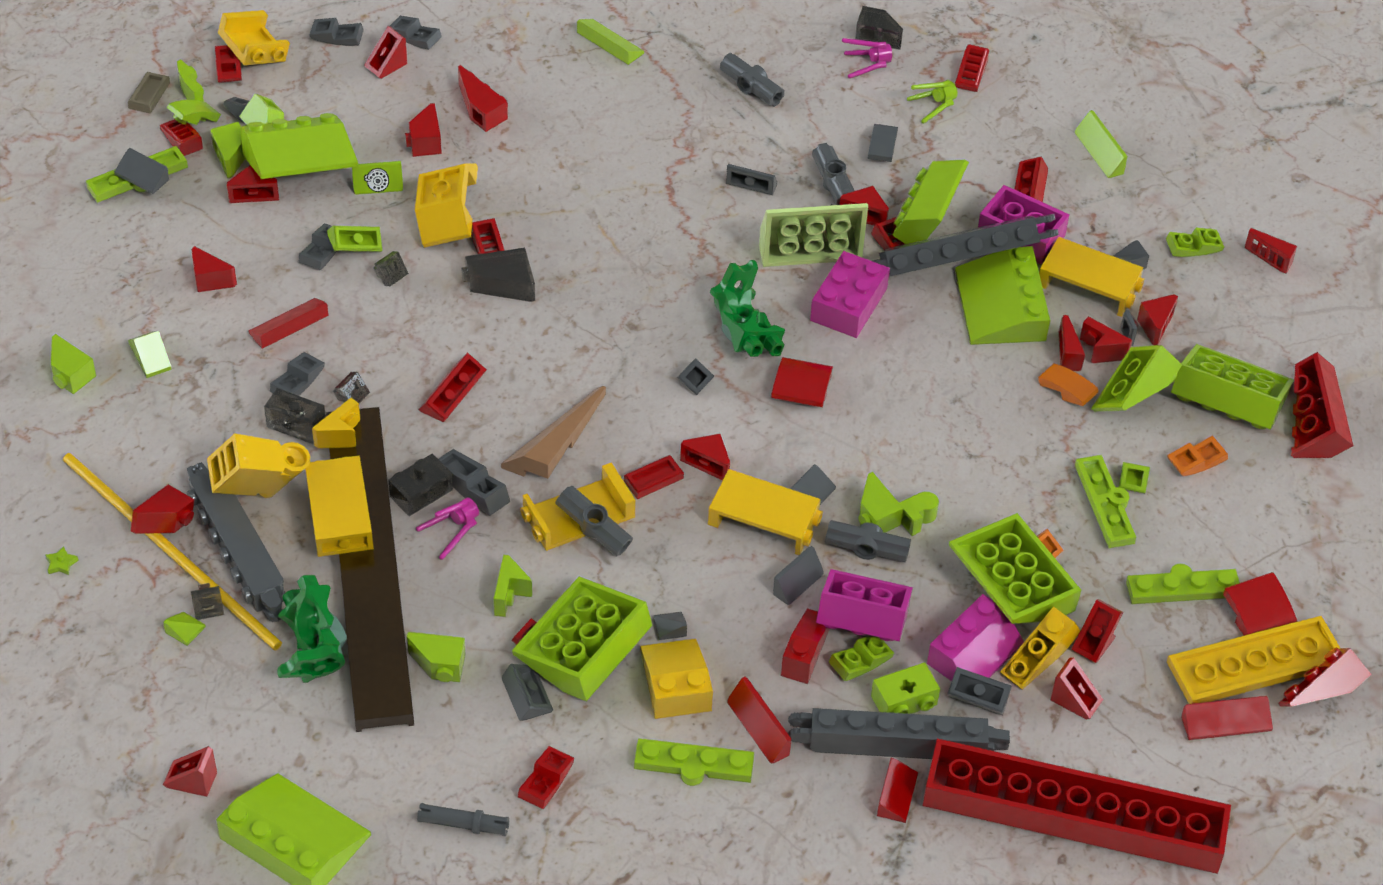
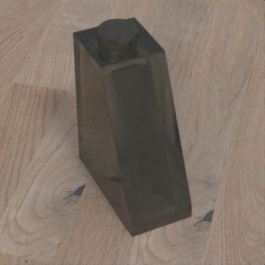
[461,247,535,302]

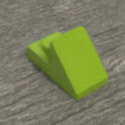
[494,554,532,617]

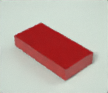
[624,455,684,499]

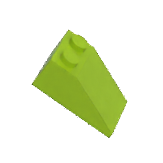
[1091,345,1182,412]

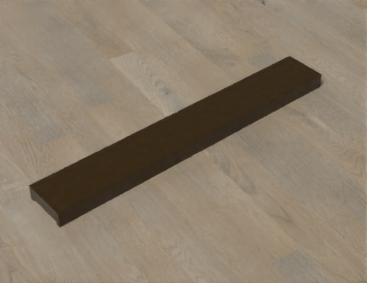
[326,407,414,732]

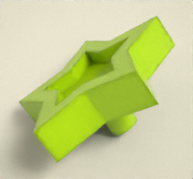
[45,546,79,575]

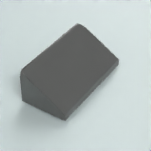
[114,148,169,194]
[726,164,777,195]
[790,464,836,505]
[773,546,824,605]
[502,664,553,721]
[947,667,1012,716]

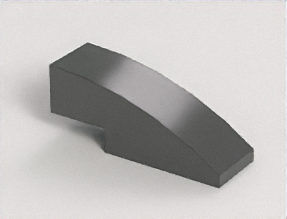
[433,449,511,516]

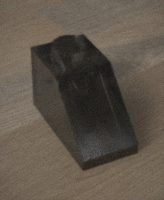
[855,6,903,50]

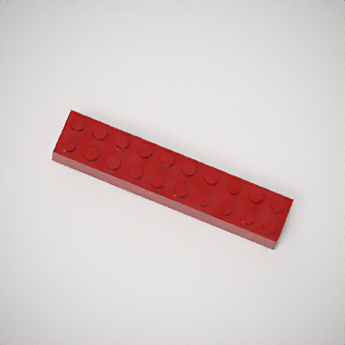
[923,738,1231,874]

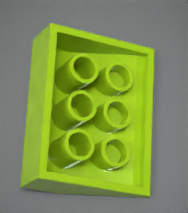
[241,113,358,179]
[955,246,1050,345]
[1171,344,1294,430]
[949,513,1082,624]
[512,576,653,702]
[216,773,371,885]

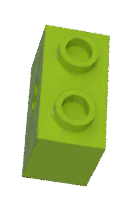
[871,662,940,714]

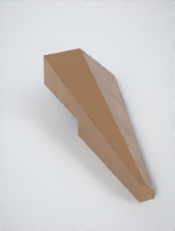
[501,386,606,479]

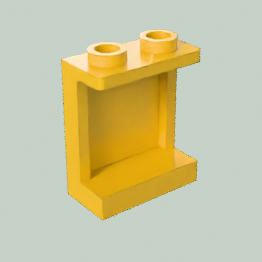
[218,10,290,65]

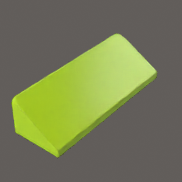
[577,19,644,65]
[1075,110,1128,178]

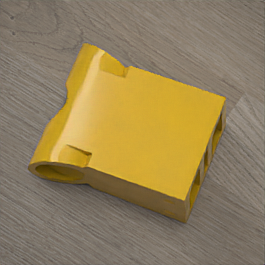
[207,433,310,498]

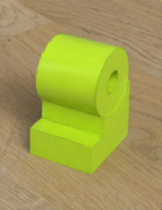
[899,491,939,536]

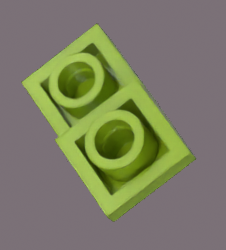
[177,59,204,102]
[167,100,221,125]
[1166,227,1225,257]
[828,636,894,681]

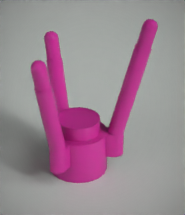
[842,38,892,78]
[416,497,479,560]

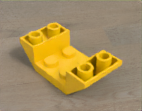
[415,163,478,248]

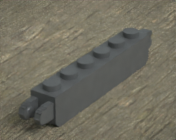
[872,214,1059,276]
[187,462,285,622]
[788,708,1010,759]

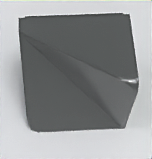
[1113,240,1149,269]
[677,358,714,395]

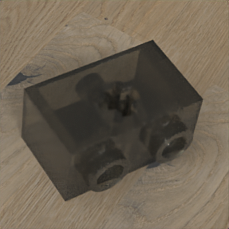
[264,388,326,445]
[388,453,453,516]

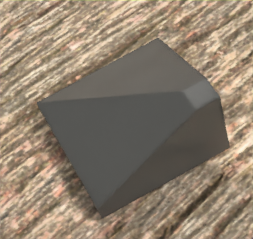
[223,97,249,122]
[1121,310,1139,346]
[654,612,687,640]

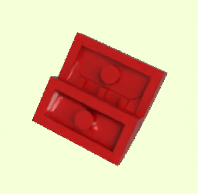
[771,357,833,408]
[1223,572,1298,636]

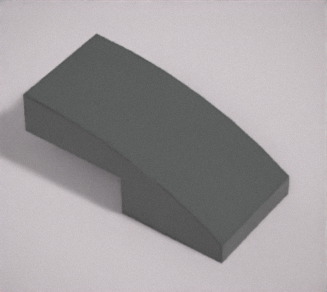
[390,15,442,50]
[309,18,364,46]
[868,124,898,162]
[299,223,337,270]
[270,352,325,403]

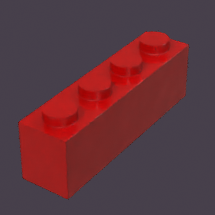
[1291,352,1354,458]

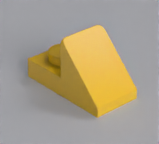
[312,398,360,448]

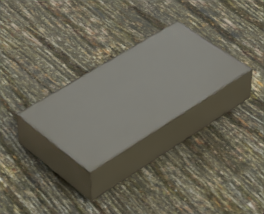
[127,72,170,114]

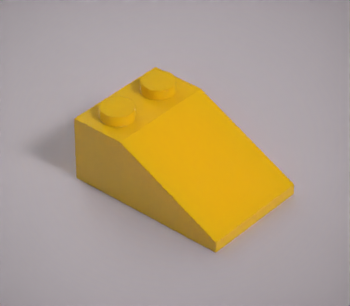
[640,639,713,719]

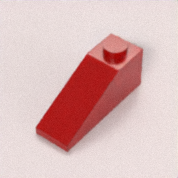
[781,608,830,684]

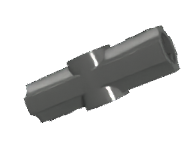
[720,52,785,107]
[812,143,855,205]
[555,486,633,557]
[825,520,911,562]

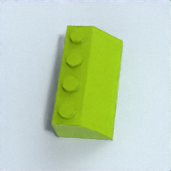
[892,159,969,244]

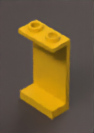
[1039,237,1145,317]
[305,455,374,557]
[520,462,636,551]
[708,469,823,555]

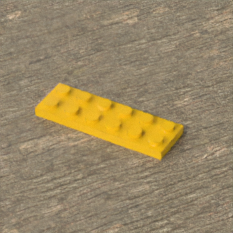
[1167,616,1340,704]

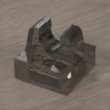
[374,251,409,287]
[333,372,370,404]
[191,583,224,620]

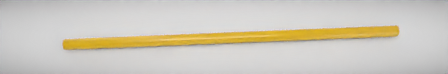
[63,453,282,651]

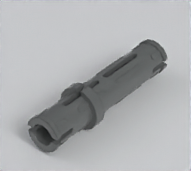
[417,803,510,836]

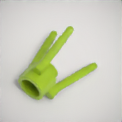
[907,80,958,124]

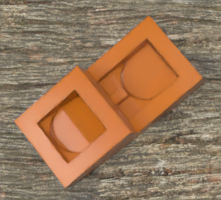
[1038,363,1099,406]
[1167,435,1228,476]

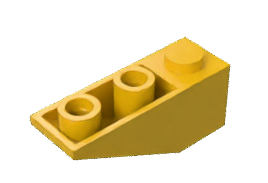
[1000,606,1081,690]

